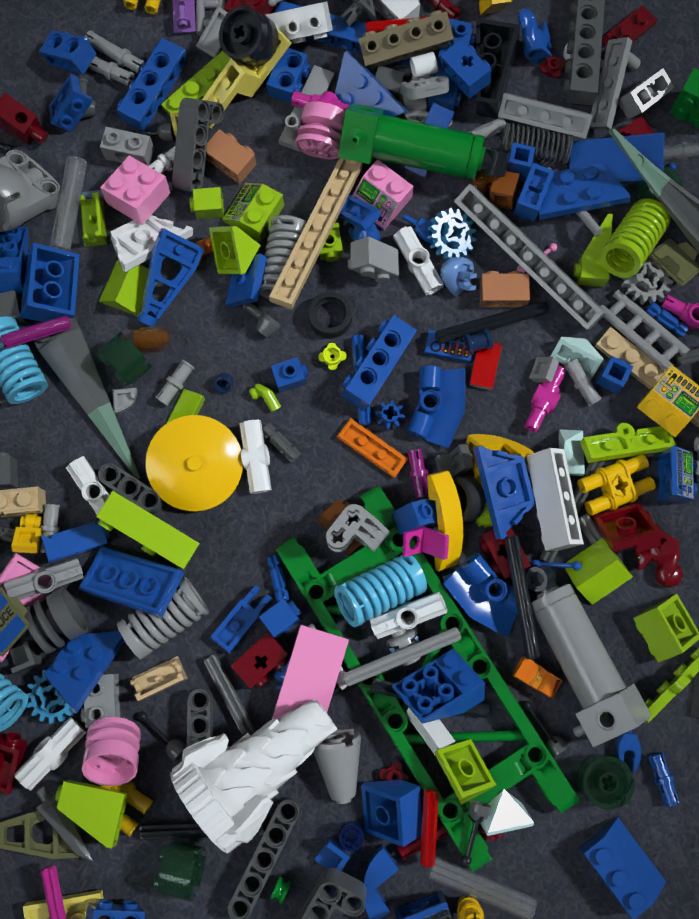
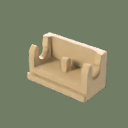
[130,656,188,701]

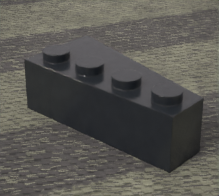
[476,18,520,119]

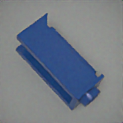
[41,520,110,563]

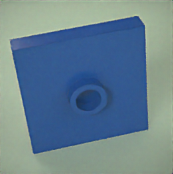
[225,254,267,308]

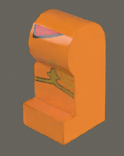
[511,656,563,699]

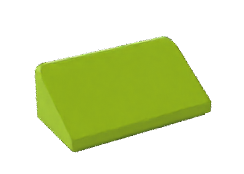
[167,389,205,423]

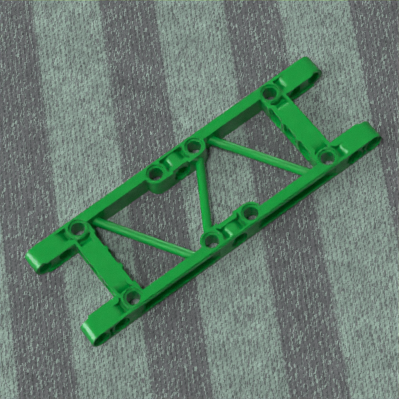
[275,485,579,872]

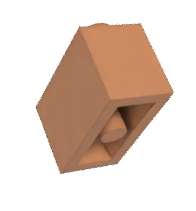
[205,129,256,184]
[480,271,530,308]

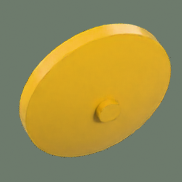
[146,415,243,511]

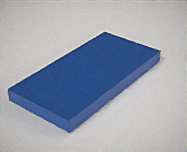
[569,132,665,184]
[78,546,184,618]

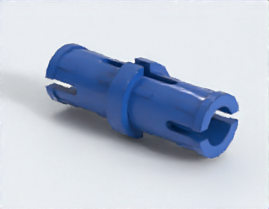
[647,752,680,807]

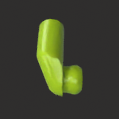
[249,384,281,412]

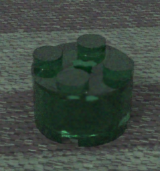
[98,331,153,386]
[577,754,635,810]
[153,840,206,901]

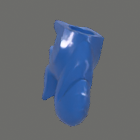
[517,8,552,65]

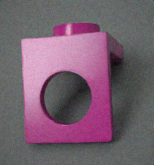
[403,527,449,560]

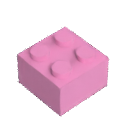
[100,155,170,225]

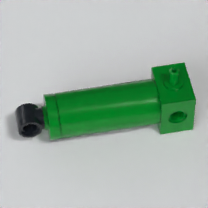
[338,103,511,180]

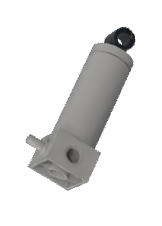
[525,565,652,747]

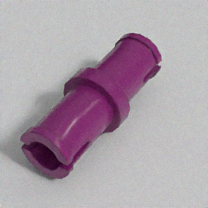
[407,449,429,499]

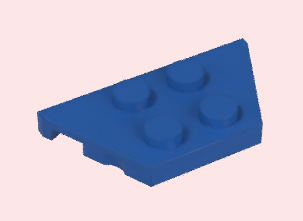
[335,51,408,117]
[539,163,630,220]
[473,446,535,539]
[44,631,125,714]

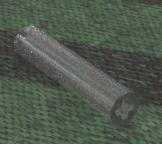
[49,156,87,252]
[427,856,537,919]

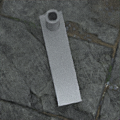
[589,37,641,131]
[279,65,335,152]
[498,93,593,139]

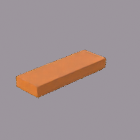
[337,418,408,478]

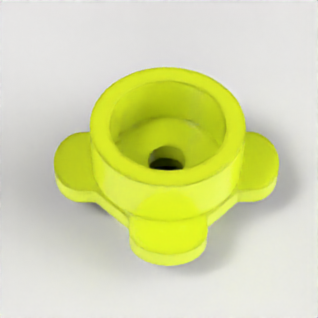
[318,343,346,370]

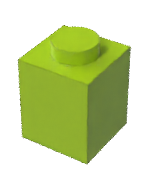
[189,187,224,220]

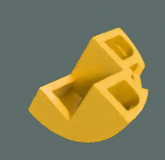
[466,434,534,499]

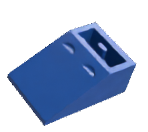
[0,227,28,294]
[392,649,485,724]

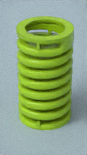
[600,198,671,278]

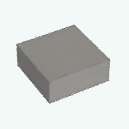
[529,357,559,382]

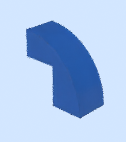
[363,844,399,919]

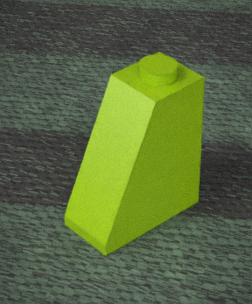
[55,780,129,848]

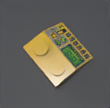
[637,365,699,437]

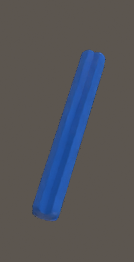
[351,335,372,426]

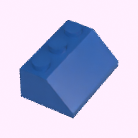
[20,243,80,322]
[578,817,666,919]

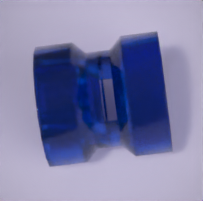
[339,821,364,851]

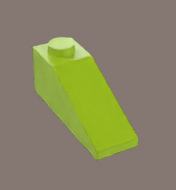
[573,214,613,287]

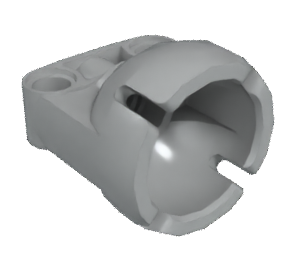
[0,150,60,232]

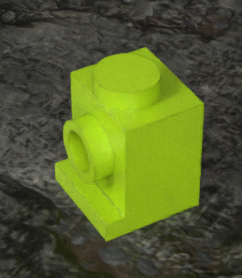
[320,223,343,262]

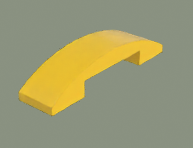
[427,470,463,571]

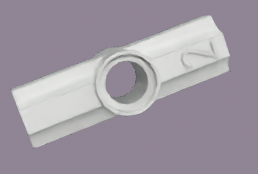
[393,226,444,296]
[239,420,272,494]
[66,456,110,514]
[370,592,447,639]
[14,717,87,791]

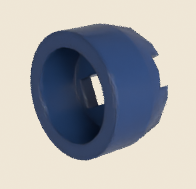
[214,373,234,393]

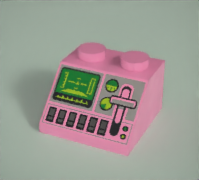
[352,160,413,230]

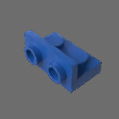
[49,74,92,132]

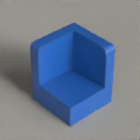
[314,837,350,871]

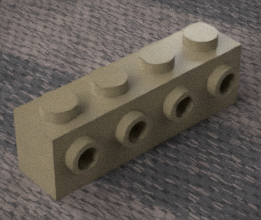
[358,10,454,70]

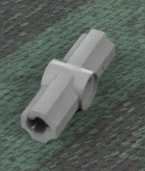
[3,557,84,600]

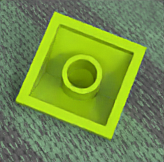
[209,226,260,274]
[99,260,157,316]
[565,537,633,605]
[434,739,496,805]

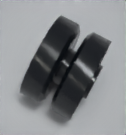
[219,6,279,67]

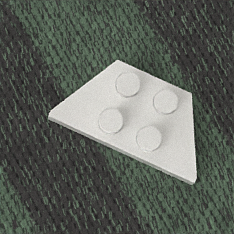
[111,215,193,272]

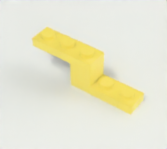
[202,27,291,129]

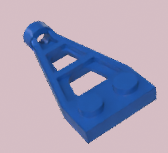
[137,228,204,327]

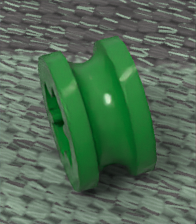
[270,876,291,904]

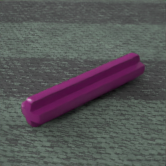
[0,316,71,348]

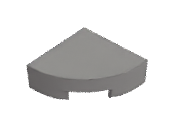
[113,388,137,414]

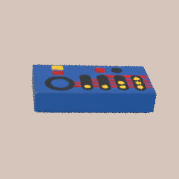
[424,330,472,363]

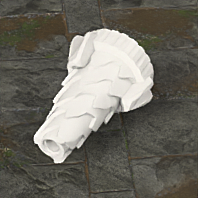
[170,699,337,854]

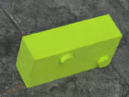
[96,491,200,569]

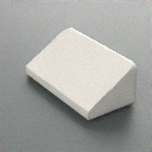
[406,708,455,755]

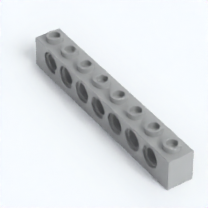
[454,184,606,330]

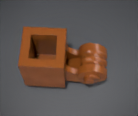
[472,170,519,210]

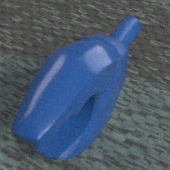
[402,214,434,244]
[615,730,642,773]

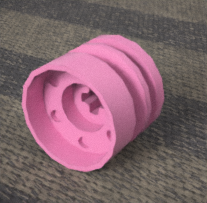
[295,102,345,160]
[82,717,141,786]

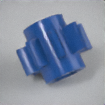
[375,400,405,431]

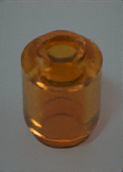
[133,326,169,351]

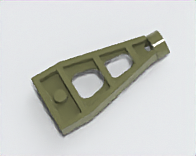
[0,810,81,859]

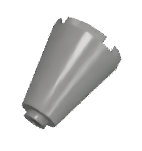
[313,728,361,804]

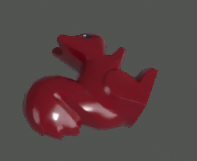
[634,531,683,588]

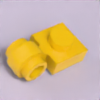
[11,514,43,553]

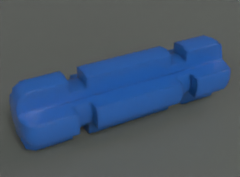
[646,302,688,337]
[267,555,289,602]

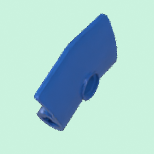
[406,366,465,448]
[443,553,530,637]

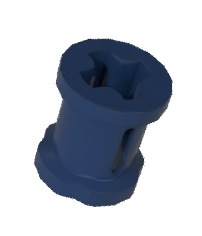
[464,329,493,355]

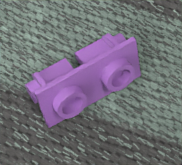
[173,0,196,34]

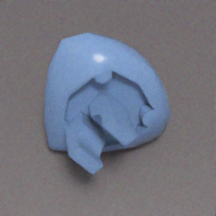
[441,257,477,297]

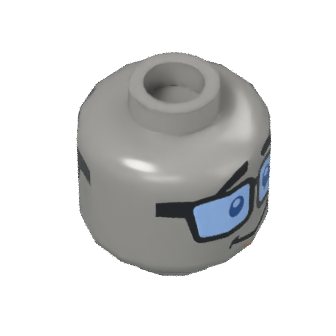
[387,629,420,666]

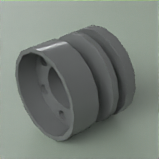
[24,587,88,654]

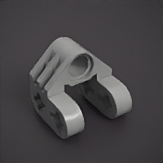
[399,76,452,126]
[326,504,389,553]

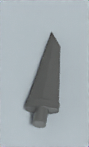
[36,786,93,861]

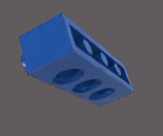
[117,38,188,132]
[341,315,417,411]

